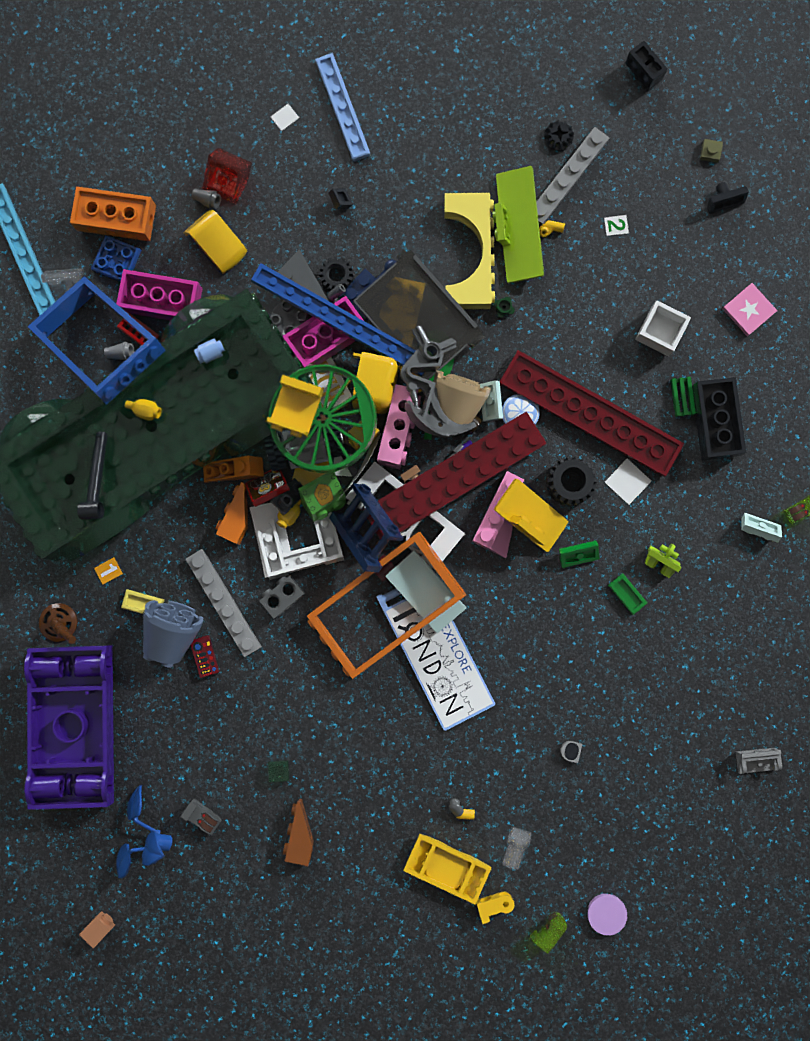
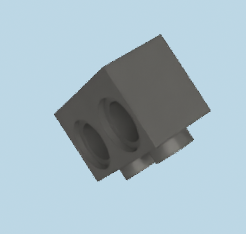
[259,576,306,619]

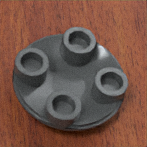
[270,300,308,336]

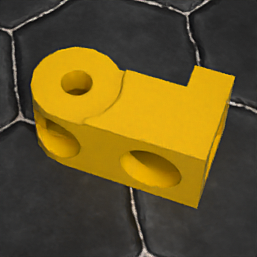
[476,892,515,924]

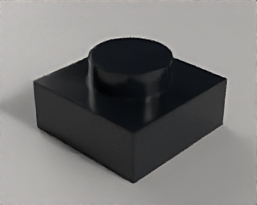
[328,188,353,209]

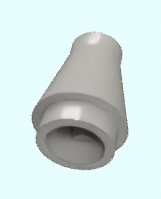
[104,342,134,360]

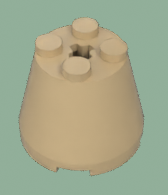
[433,371,491,427]

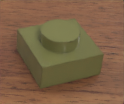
[700,139,723,163]

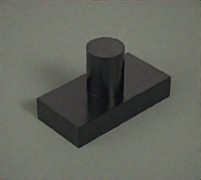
[707,182,749,214]

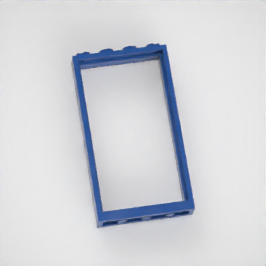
[28,276,166,405]

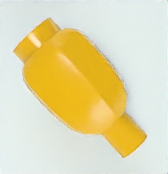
[125,399,162,420]
[276,499,301,529]

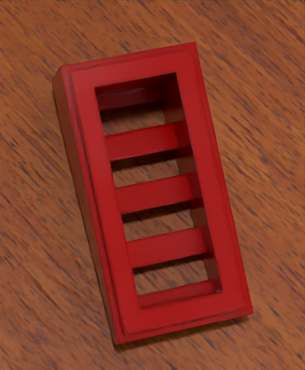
[116,312,159,346]

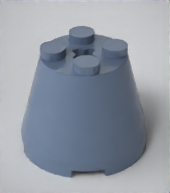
[143,600,203,667]

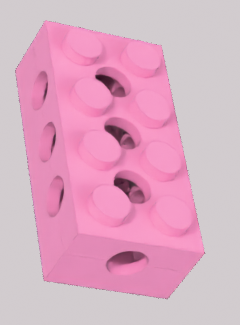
[377,384,421,470]

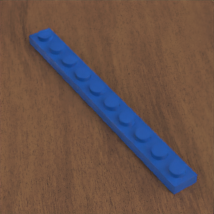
[251,263,424,377]

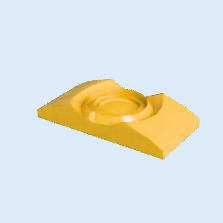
[403,834,491,905]

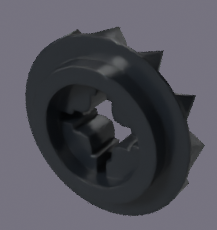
[544,120,574,150]

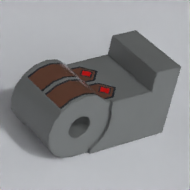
[180,798,222,835]

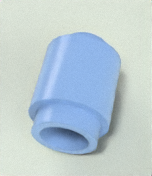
[194,338,225,364]

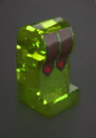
[783,495,810,524]
[530,912,567,954]

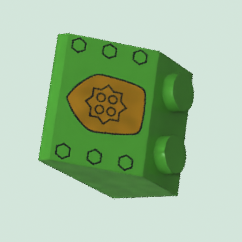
[299,472,346,522]

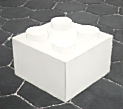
[635,301,691,356]

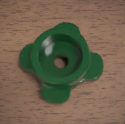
[493,297,515,318]

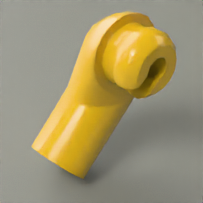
[539,220,565,237]

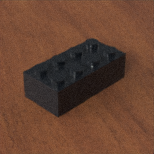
[692,377,746,461]

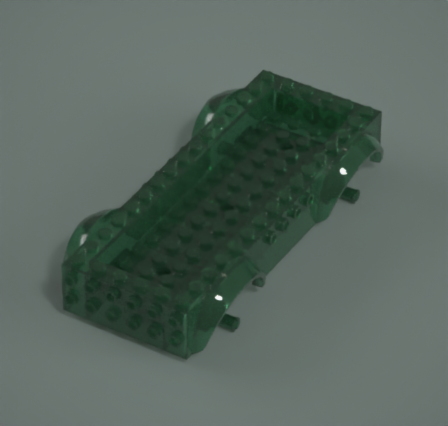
[0,289,314,561]

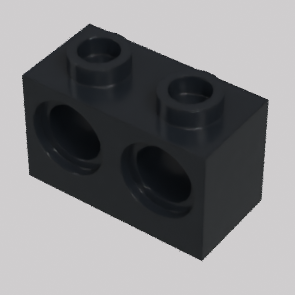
[625,41,668,91]

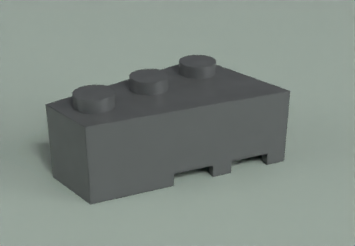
[278,249,328,301]

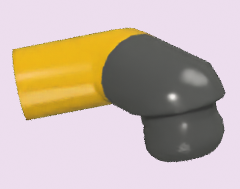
[449,798,475,820]

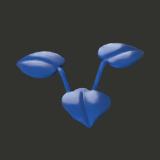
[116,785,172,878]

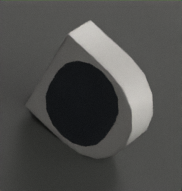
[560,741,582,763]

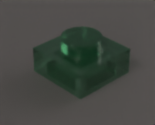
[268,760,289,782]

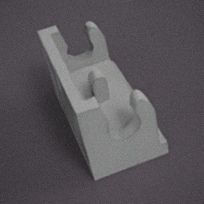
[736,748,782,774]

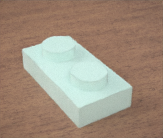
[480,380,503,422]
[741,513,782,542]

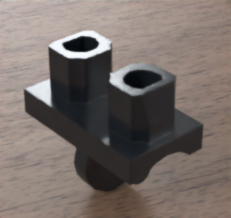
[270,478,303,515]

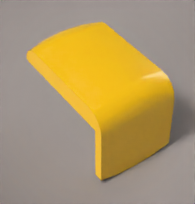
[183,210,248,274]

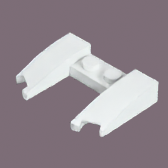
[257,512,344,580]

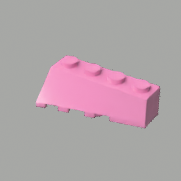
[472,471,524,558]

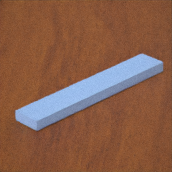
[315,53,370,162]

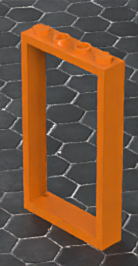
[307,532,467,679]

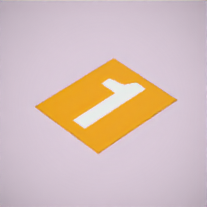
[94,557,123,585]

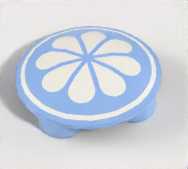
[502,394,540,424]

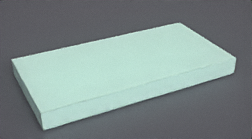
[386,550,466,633]

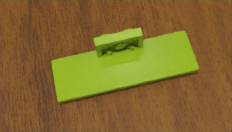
[493,166,544,283]

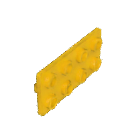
[494,478,568,552]

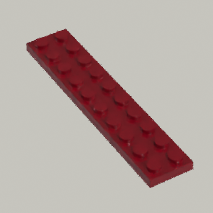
[500,350,684,477]
[362,411,547,539]

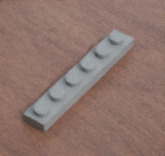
[537,127,610,226]
[186,549,262,657]

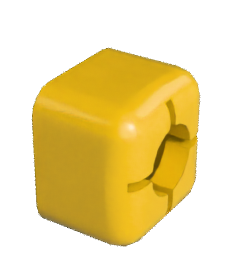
[352,352,398,414]

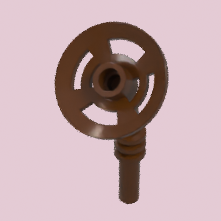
[39,603,78,644]

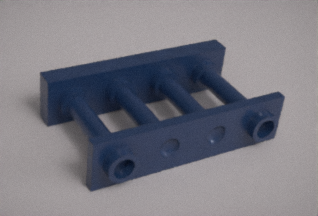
[329,483,404,572]

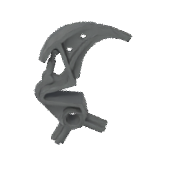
[400,325,477,437]

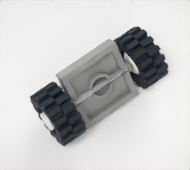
[265,422,345,471]

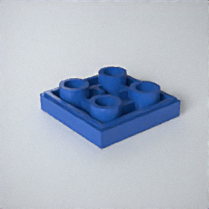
[91,235,141,282]

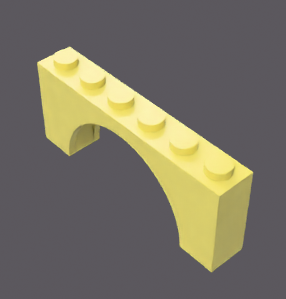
[444,193,495,309]

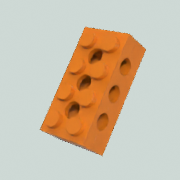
[70,186,156,241]

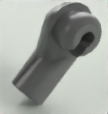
[327,284,346,304]

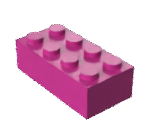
[116,269,202,325]
[282,296,364,369]

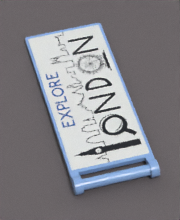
[376,588,495,731]

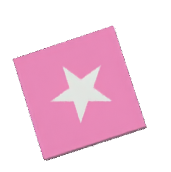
[722,283,777,336]

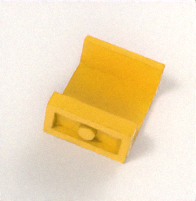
[267,375,324,438]

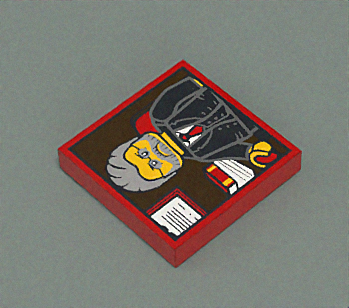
[245,470,289,507]

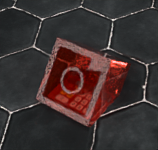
[202,148,252,204]

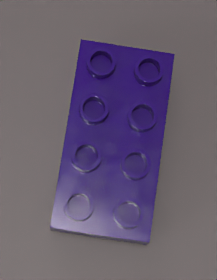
[24,645,114,809]

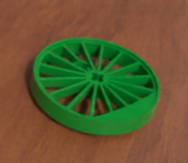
[269,365,377,473]

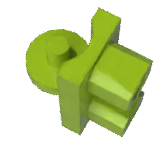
[645,544,682,578]

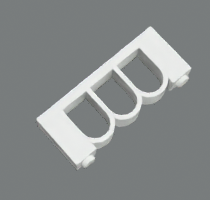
[346,462,465,570]

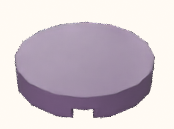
[587,894,627,935]

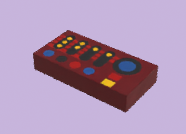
[191,635,220,678]

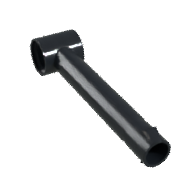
[77,432,108,520]

